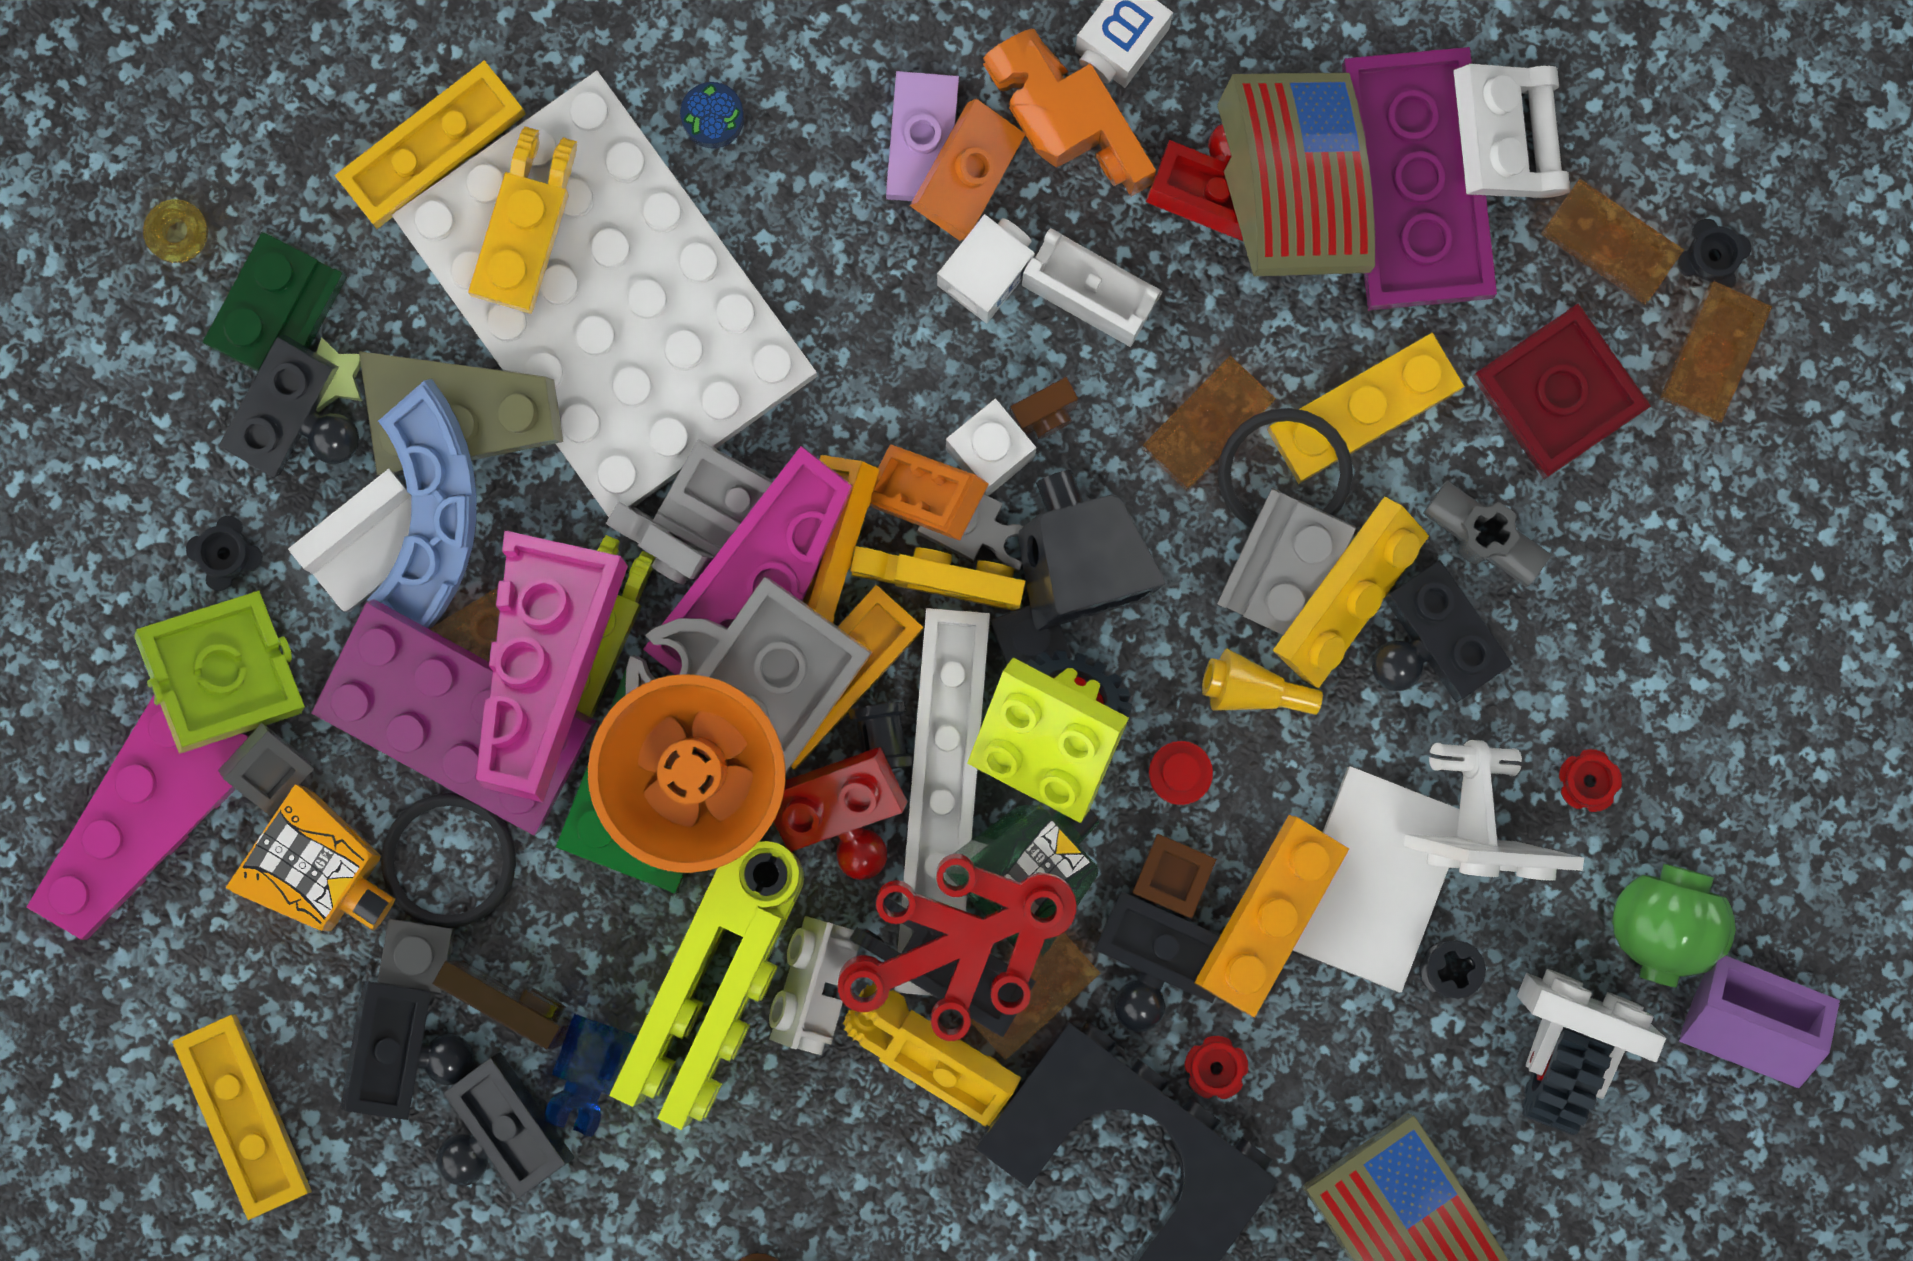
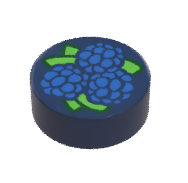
[680,82,744,149]

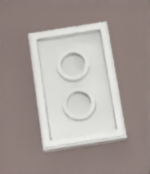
[1293,766,1460,993]

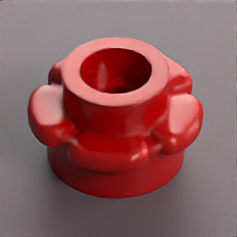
[1559,749,1622,812]
[1185,1036,1249,1099]

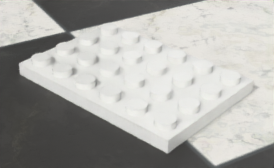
[392,70,818,517]

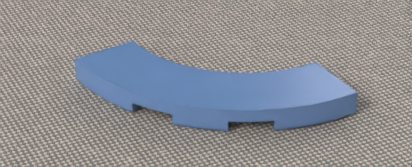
[367,379,477,630]

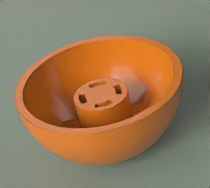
[588,674,786,873]

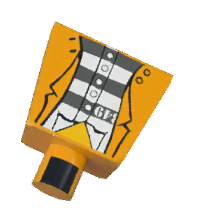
[226,784,395,931]

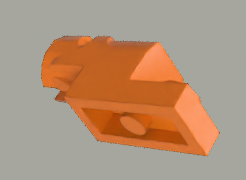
[983,29,1156,197]

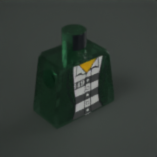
[945,805,1099,955]

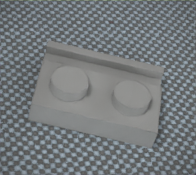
[653,439,773,556]
[1217,488,1356,635]

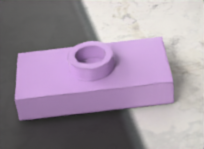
[886,71,959,201]

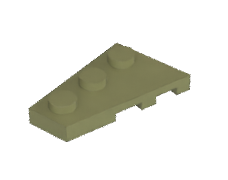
[359,351,563,476]

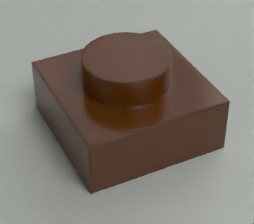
[1009,377,1078,439]
[1131,834,1217,919]

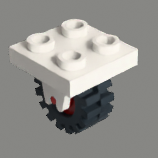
[1517,969,1666,1135]

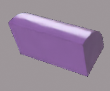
[1679,956,1840,1088]

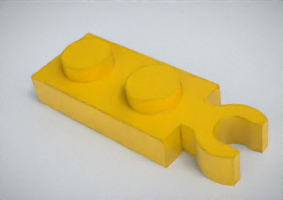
[851,546,1025,611]

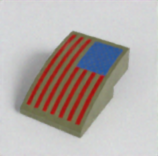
[1217,73,1375,276]
[1301,1113,1509,1261]

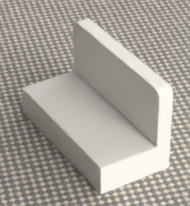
[288,468,411,612]

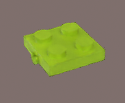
[134,591,305,754]

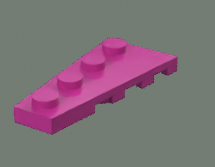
[643,446,853,675]
[476,531,628,803]
[26,695,249,940]

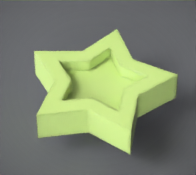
[316,337,362,412]

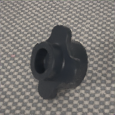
[1677,219,1751,292]
[186,516,263,591]

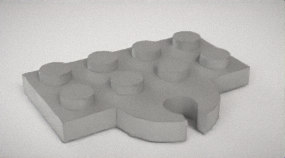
[626,577,872,792]

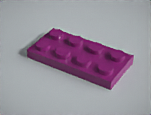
[1342,47,1497,311]
[311,599,597,836]

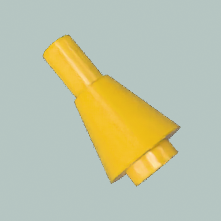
[1202,648,1323,715]

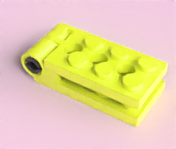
[609,841,804,1130]

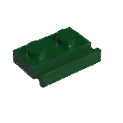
[202,232,347,372]

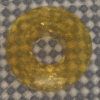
[143,199,208,263]

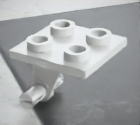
[1403,740,1584,880]

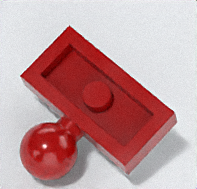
[1146,123,1244,242]
[773,747,907,880]

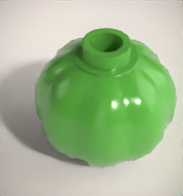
[1612,863,1736,988]

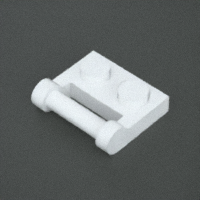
[1454,64,1570,198]

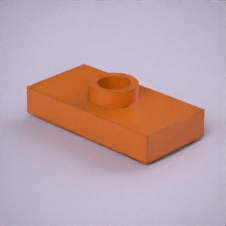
[910,98,1025,241]
[870,444,989,541]

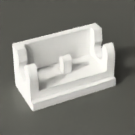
[1022,228,1162,347]

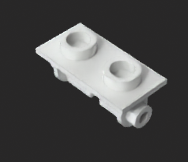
[769,916,860,1055]

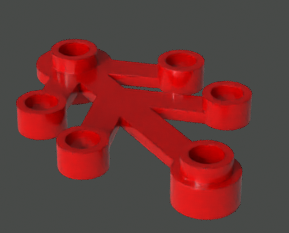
[838,854,1076,1041]

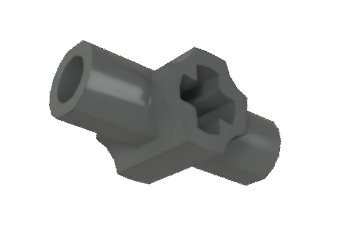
[1423,481,1552,587]

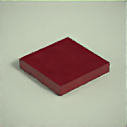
[1472,303,1651,480]

